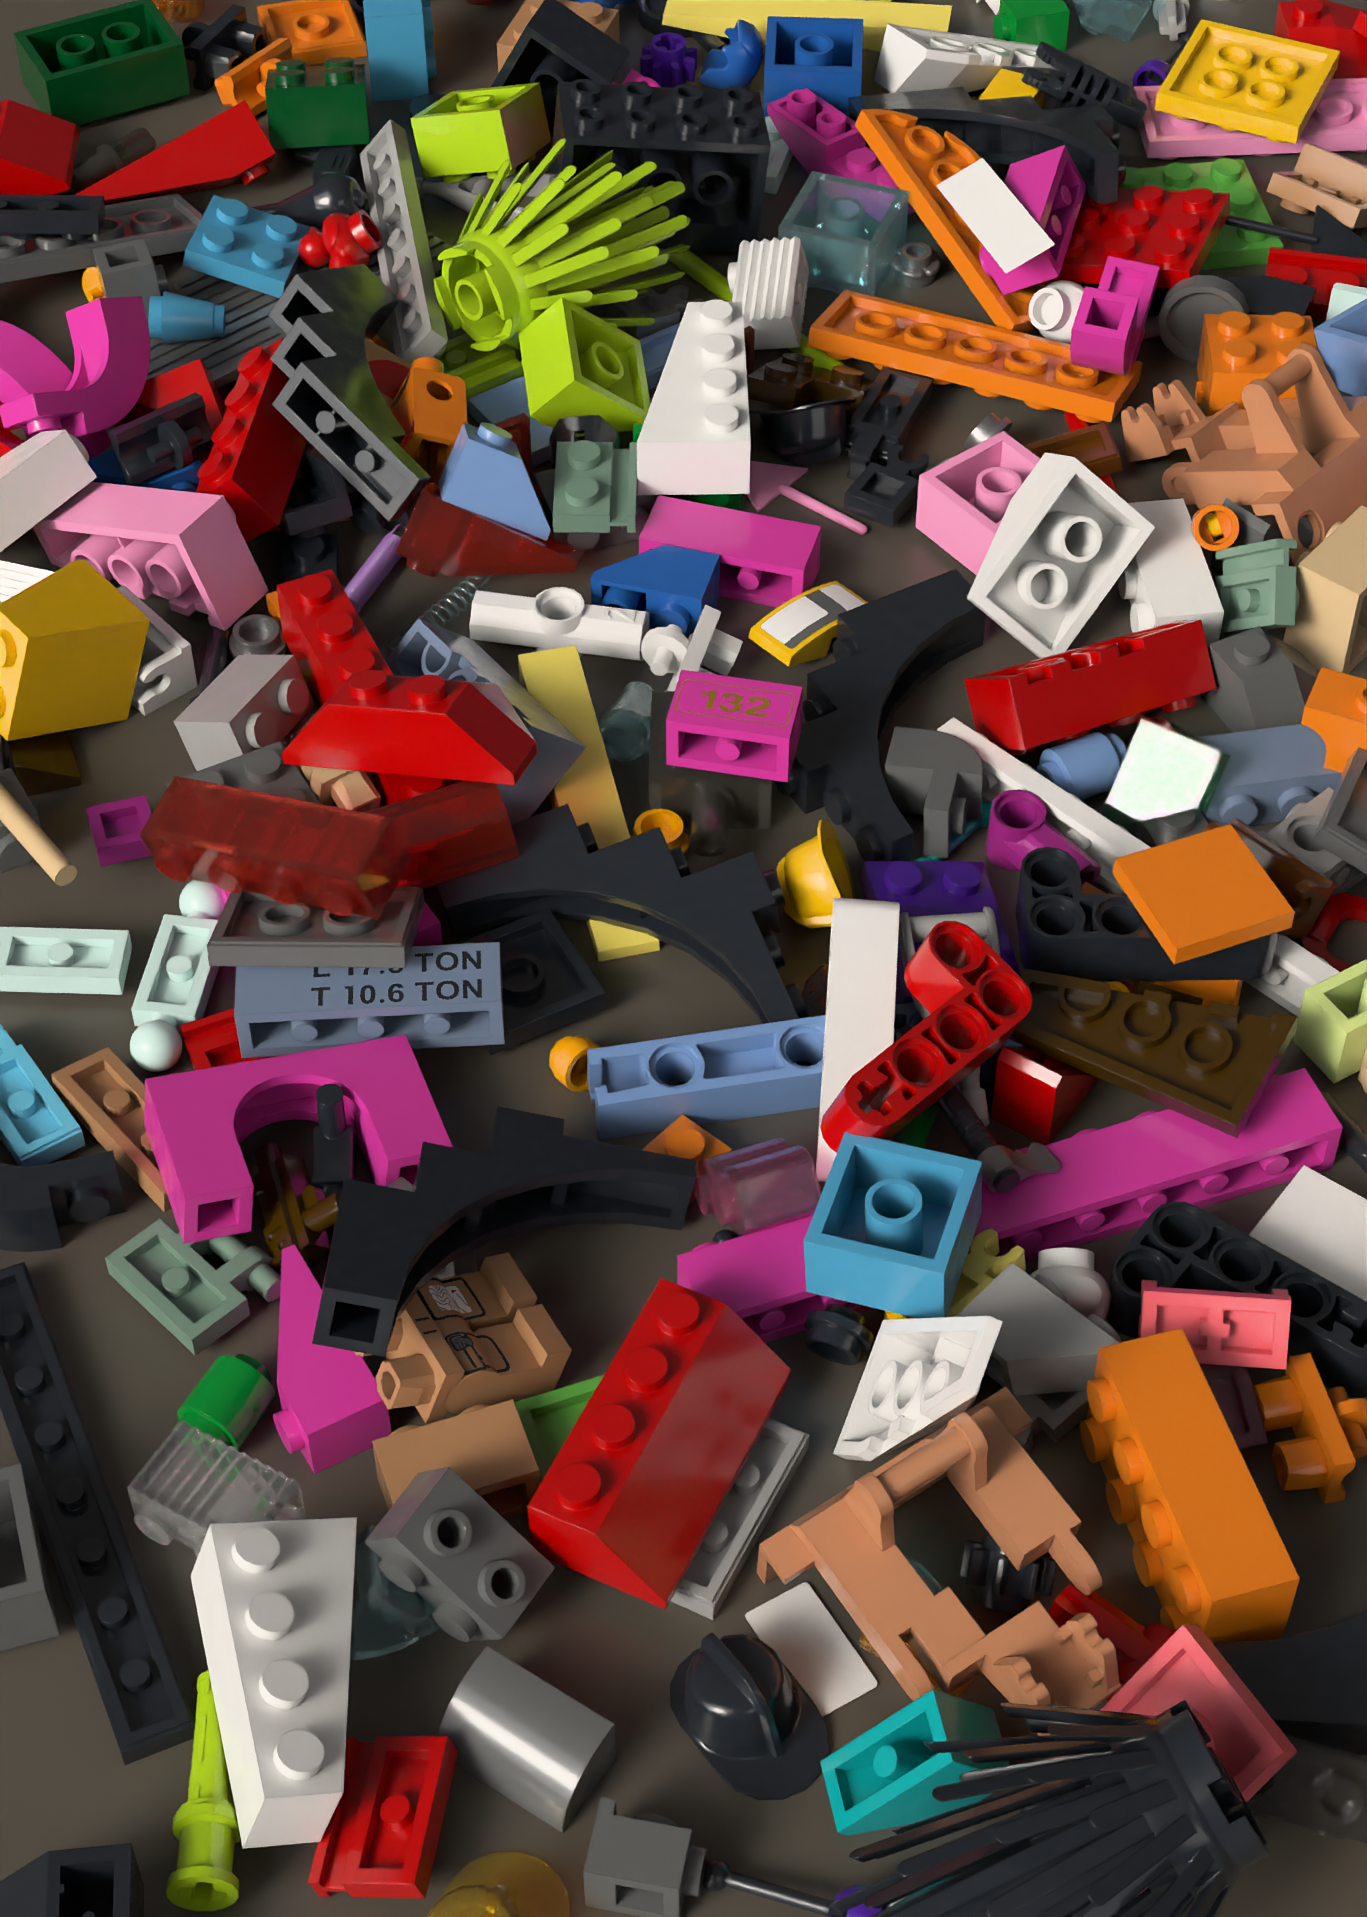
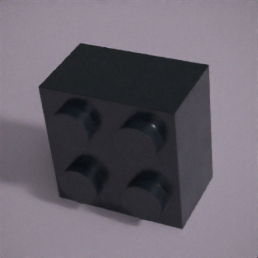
[491,0,630,137]

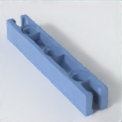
[587,1002,1023,1140]

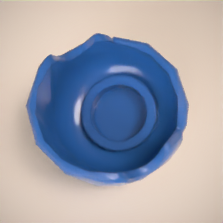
[698,19,763,90]

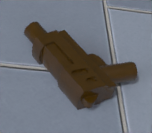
[252,1143,342,1270]

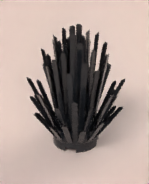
[829,1700,1271,1917]

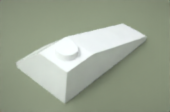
[874,24,1060,93]
[833,1316,1003,1461]

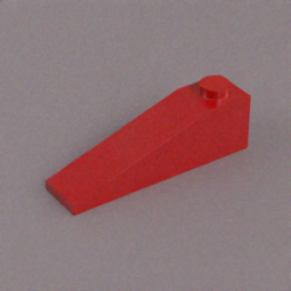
[1273,0,1367,79]

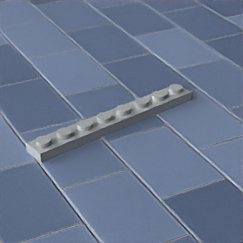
[360,119,448,364]

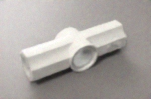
[469,587,650,661]

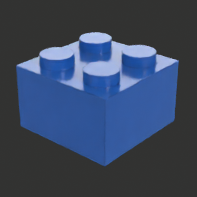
[763,16,863,117]

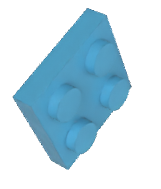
[182,195,311,298]

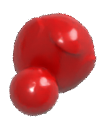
[298,210,383,269]

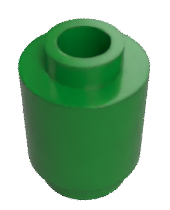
[173,1354,276,1464]

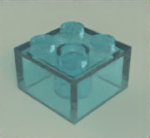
[778,171,909,297]

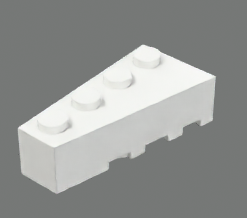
[637,300,751,495]
[191,1517,357,1849]

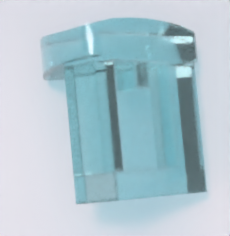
[350,1525,440,1660]

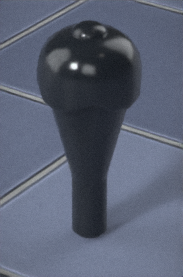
[251,173,365,227]

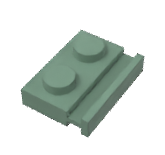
[553,440,637,533]
[1215,538,1300,635]

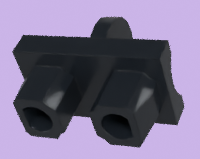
[182,4,267,91]
[108,393,214,486]

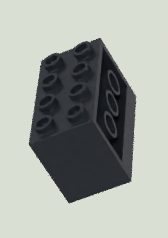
[549,79,771,252]

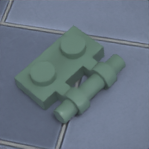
[105,1218,282,1356]

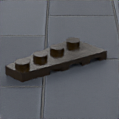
[1008,968,1298,1138]

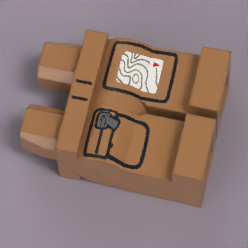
[354,1252,572,1424]

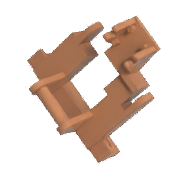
[1121,344,1367,564]
[756,1386,1122,1736]

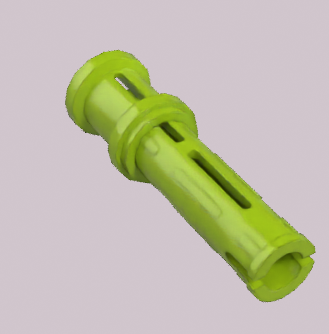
[166,1670,241,1911]

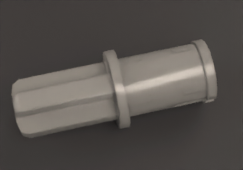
[1152,0,1190,41]

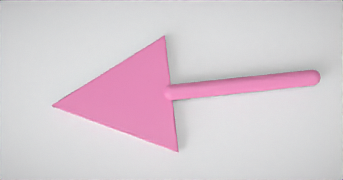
[745,461,867,535]

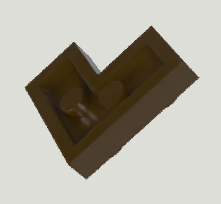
[747,353,874,411]

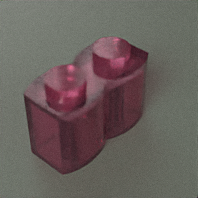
[694,1137,821,1235]

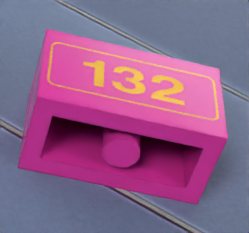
[666,669,803,782]

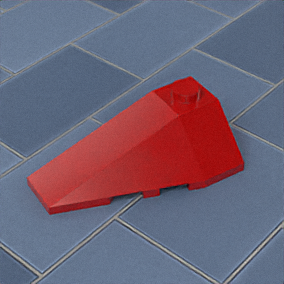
[75,100,276,206]

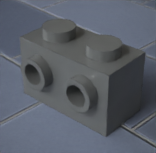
[365,1467,555,1642]

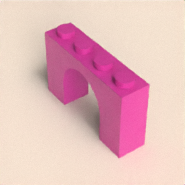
[144,1034,453,1244]

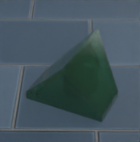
[1101,717,1231,825]

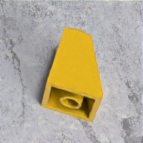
[0,559,150,741]

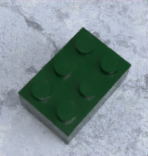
[14,0,190,128]

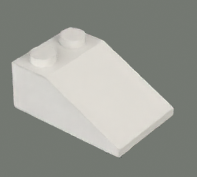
[967,453,1155,658]

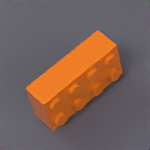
[1080,1328,1300,1642]

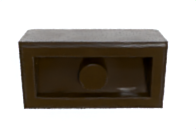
[7,731,82,796]

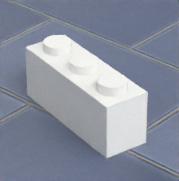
[1118,498,1224,648]

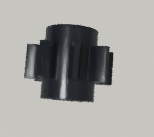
[960,1530,1057,1613]

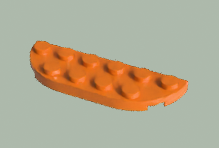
[855,109,1055,334]

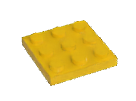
[1155,19,1340,144]

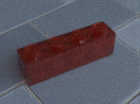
[139,776,412,919]

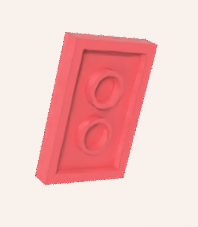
[1054,1624,1298,1897]

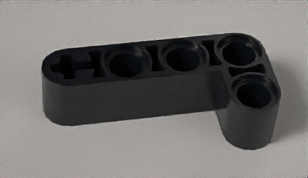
[1015,847,1280,981]
[1106,1201,1367,1398]

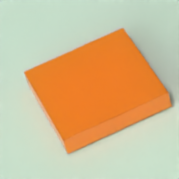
[257,0,368,66]
[1113,824,1295,965]

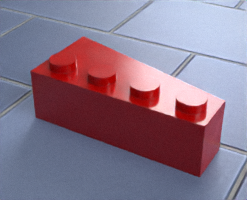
[964,619,1217,756]

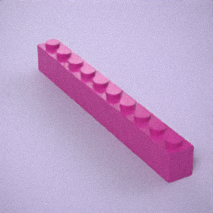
[677,1068,1343,1343]

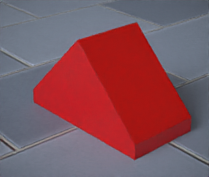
[136,359,226,432]
[991,1046,1097,1145]

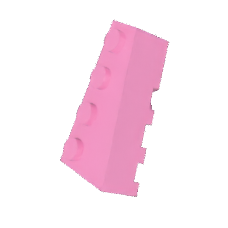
[33,482,269,631]

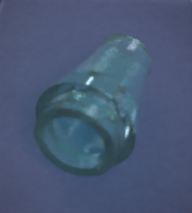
[598,681,657,762]

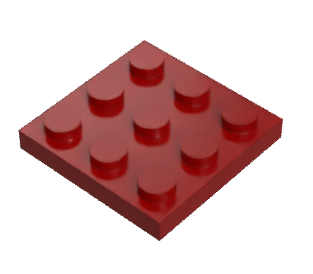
[1047,186,1230,289]

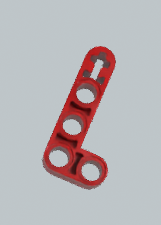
[820,921,1033,1153]

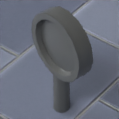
[1143,275,1249,363]

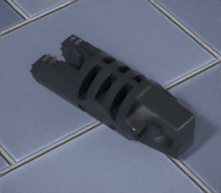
[1022,41,1147,130]

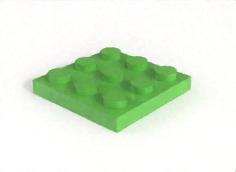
[1118,158,1283,270]

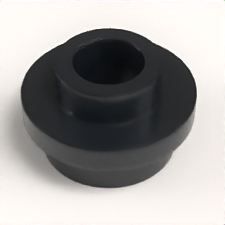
[804,1304,874,1365]

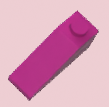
[273,1244,392,1474]

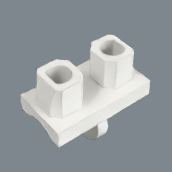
[640,605,743,715]

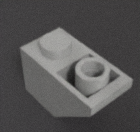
[956,1262,1122,1396]

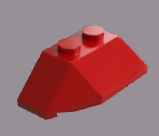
[281,670,538,785]

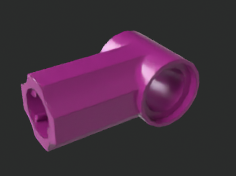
[985,789,1101,886]

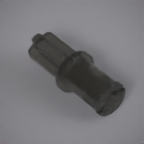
[70,128,157,195]

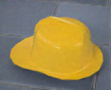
[776,819,855,929]

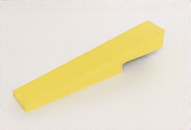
[662,0,952,52]
[518,645,660,962]

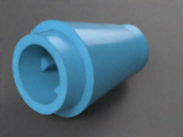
[148,291,225,344]

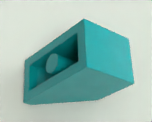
[820,1689,1010,1836]

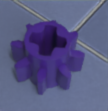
[640,32,697,88]

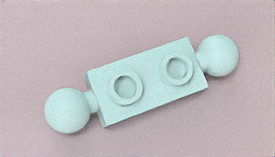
[130,878,224,1072]

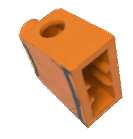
[389,357,468,500]

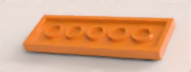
[807,290,1143,423]

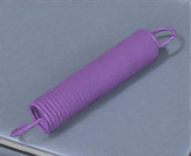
[344,524,409,613]

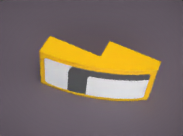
[748,581,868,667]

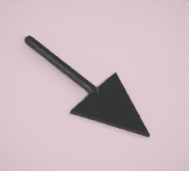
[1225,205,1367,259]

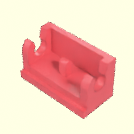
[1138,1280,1291,1370]

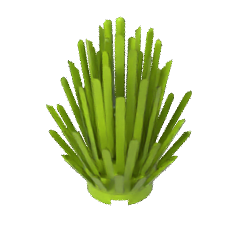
[433,138,691,352]

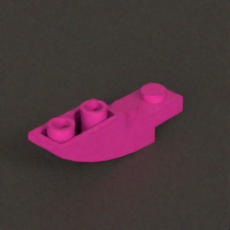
[767,88,915,224]

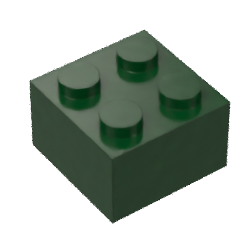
[265,57,370,149]

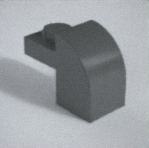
[885,727,983,858]

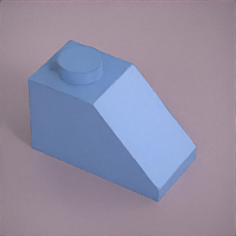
[438,422,551,541]

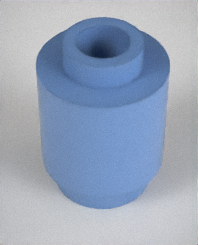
[1036,732,1130,801]

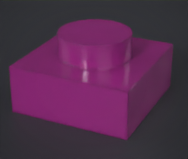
[86,794,161,867]

